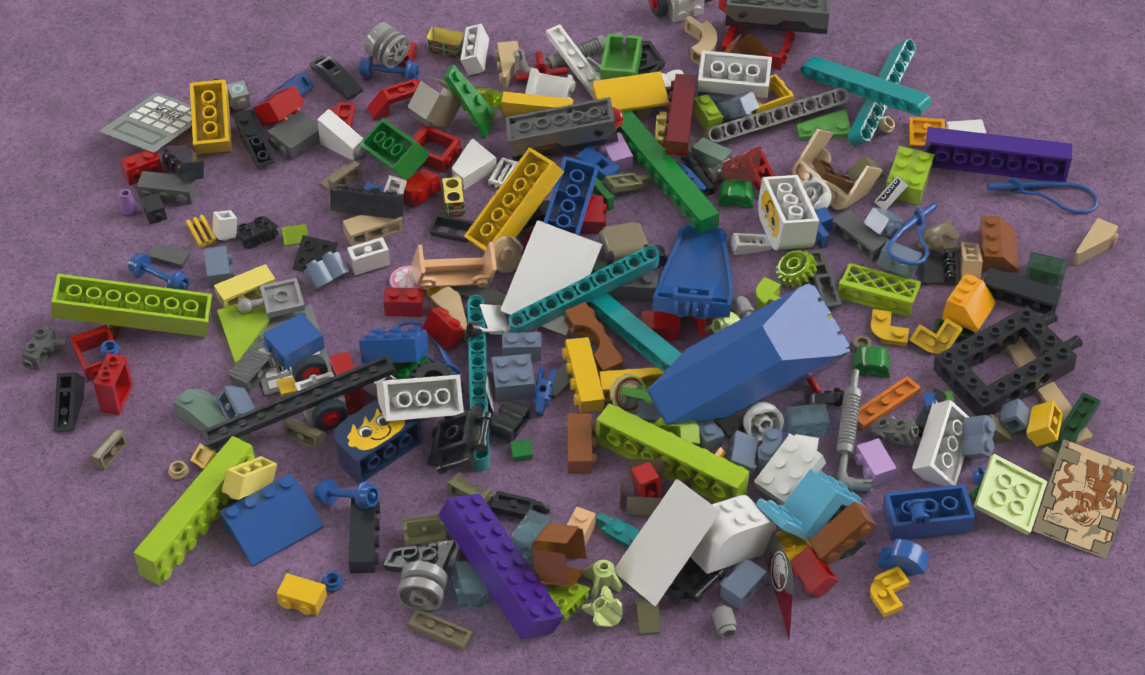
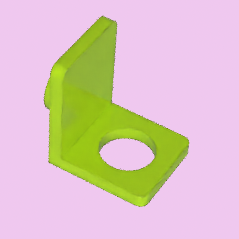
[282,224,308,246]

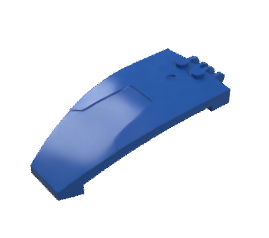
[652,225,733,319]

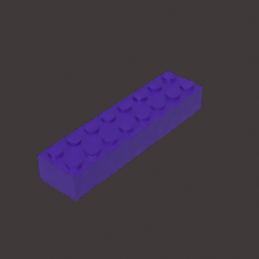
[923,127,1072,182]
[438,494,564,640]

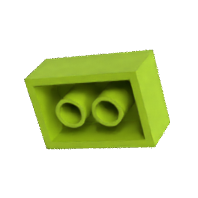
[886,146,934,205]

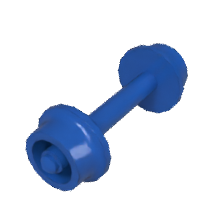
[358,56,420,81]
[128,253,189,290]
[314,479,379,509]

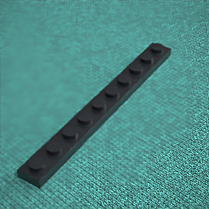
[202,354,396,450]

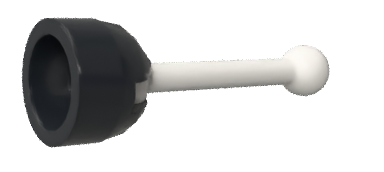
[466,322,510,337]

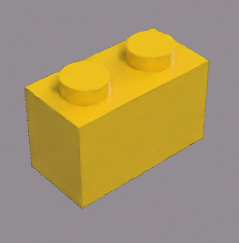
[1026,400,1063,447]
[276,573,327,616]

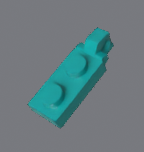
[595,512,640,548]

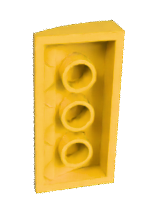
[593,71,668,112]
[501,92,573,118]

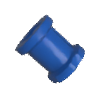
[907,499,930,526]

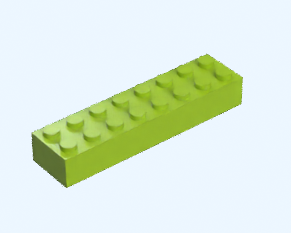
[51,274,212,337]
[596,403,749,503]
[134,436,255,586]

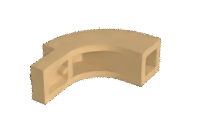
[684,16,717,65]

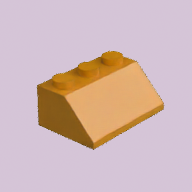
[942,274,996,332]

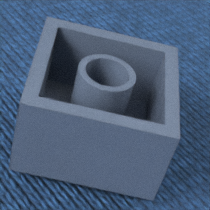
[492,354,535,402]

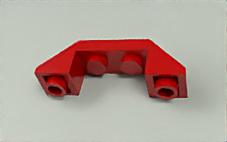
[367,79,432,120]

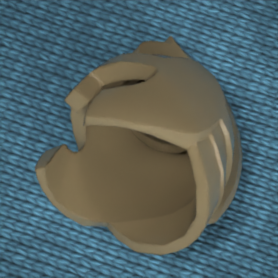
[918,220,961,253]

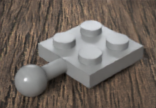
[237,278,305,318]

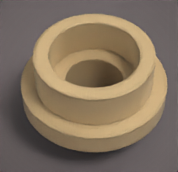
[878,116,895,133]
[168,461,189,480]

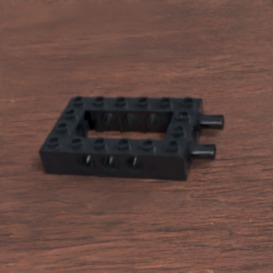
[933,306,1083,416]

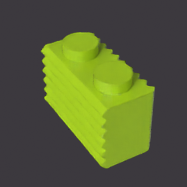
[693,94,724,134]

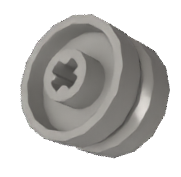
[396,561,447,612]

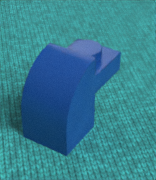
[814,207,833,249]
[877,539,930,576]

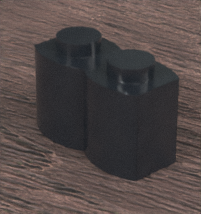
[489,399,531,442]

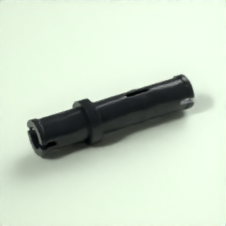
[681,151,717,195]

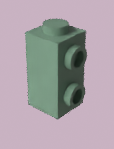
[692,137,732,170]

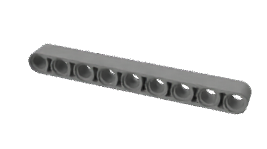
[703,88,849,143]

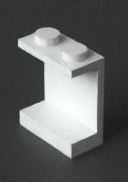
[525,68,575,99]

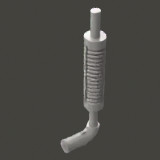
[513,32,623,74]
[836,369,873,492]

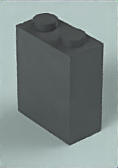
[268,110,320,160]

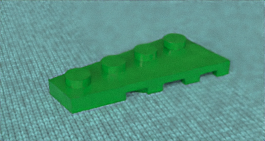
[444,64,496,138]

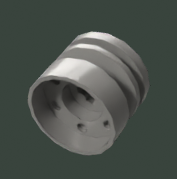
[364,22,410,68]

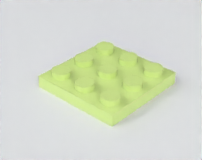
[973,454,1047,535]

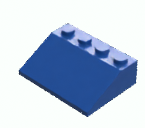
[219,473,324,567]

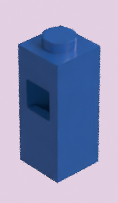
[577,146,620,189]

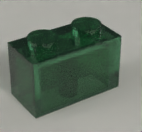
[1024,251,1068,288]

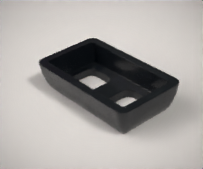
[429,214,474,243]

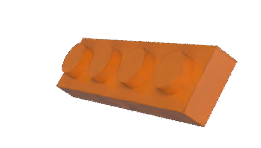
[857,376,921,430]

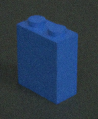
[263,313,325,369]

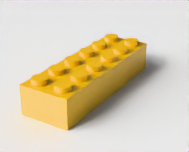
[464,147,564,252]

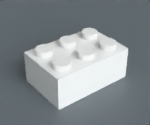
[754,434,826,505]

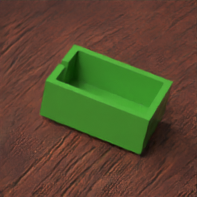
[600,34,642,80]

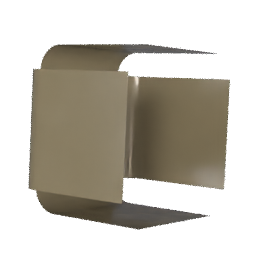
[408,76,461,130]
[598,222,649,267]
[620,459,671,517]

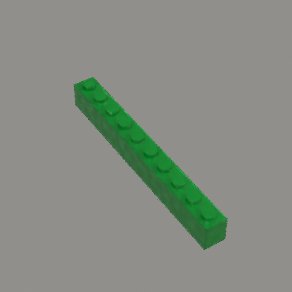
[616,110,720,234]

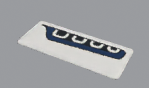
[874,176,908,210]

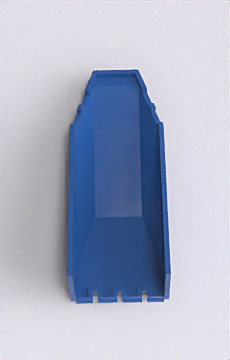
[647,284,850,425]

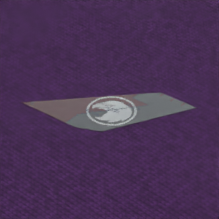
[764,531,793,641]

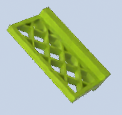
[838,263,921,317]

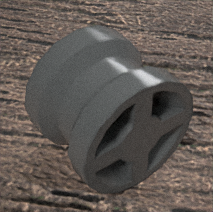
[705,164,726,184]

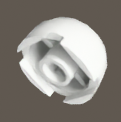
[802,177,832,210]
[743,402,784,442]

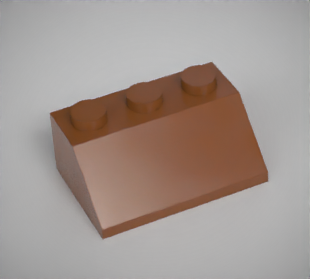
[978,215,1019,272]

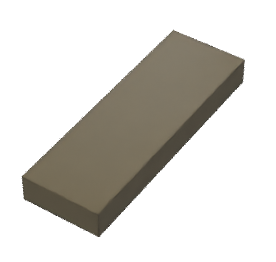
[407,608,474,651]

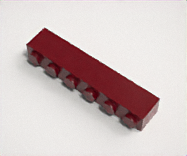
[663,74,696,156]

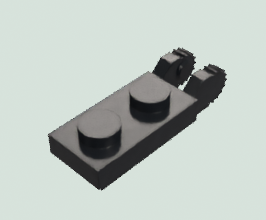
[491,491,551,524]

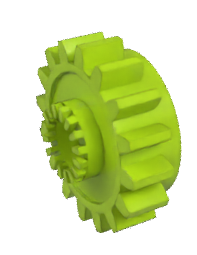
[776,250,817,288]

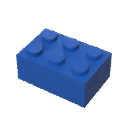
[359,327,429,363]

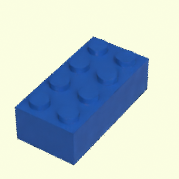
[882,484,975,541]

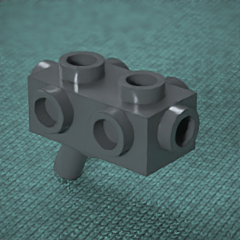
[22,327,67,371]
[871,415,919,451]

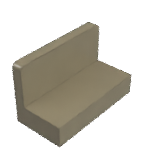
[320,161,361,191]

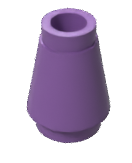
[119,189,137,216]

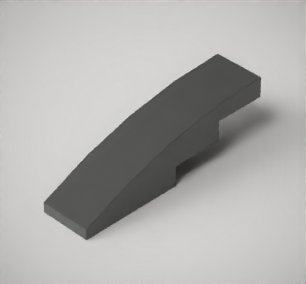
[807,249,842,308]

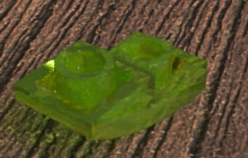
[473,86,503,109]

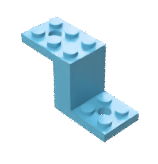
[755,469,866,541]

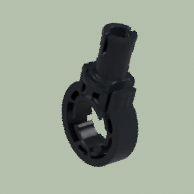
[804,387,844,407]

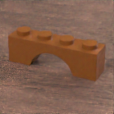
[564,302,624,376]

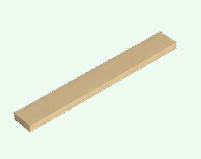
[1005,336,1093,445]

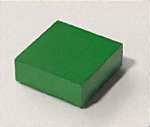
[510,439,533,461]

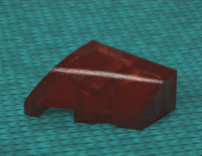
[721,147,762,182]

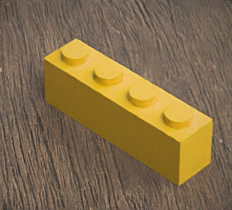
[562,337,605,413]

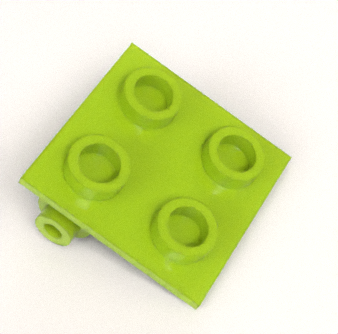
[547,583,590,623]

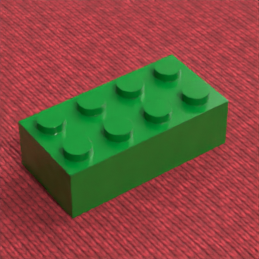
[359,118,430,181]

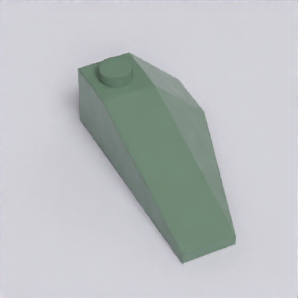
[173,389,249,442]

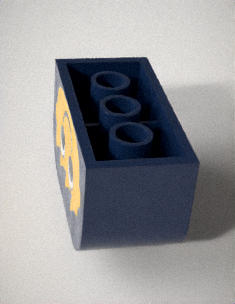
[335,399,422,484]

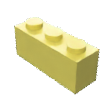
[214,264,276,308]
[222,456,278,500]

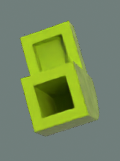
[755,277,781,310]
[654,417,700,445]

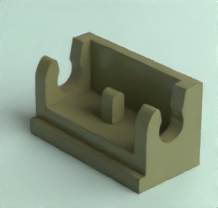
[448,472,495,505]
[402,514,447,546]

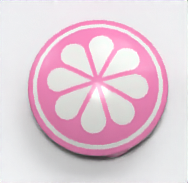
[389,266,421,288]

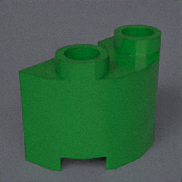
[717,179,755,209]
[852,345,890,378]

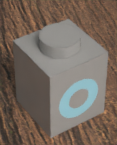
[227,80,251,111]

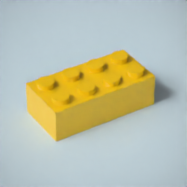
[190,79,232,155]

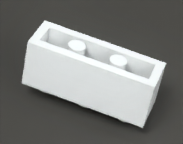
[461,24,489,75]

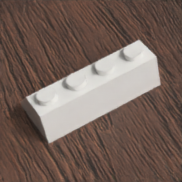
[698,50,772,98]
[376,375,464,421]
[912,400,969,486]

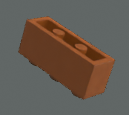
[567,413,596,473]
[808,501,876,564]

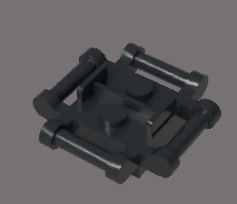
[427,404,493,475]
[664,557,725,604]

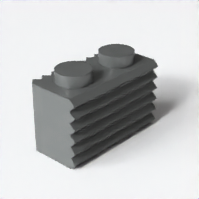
[228,348,274,393]

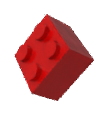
[252,85,305,126]

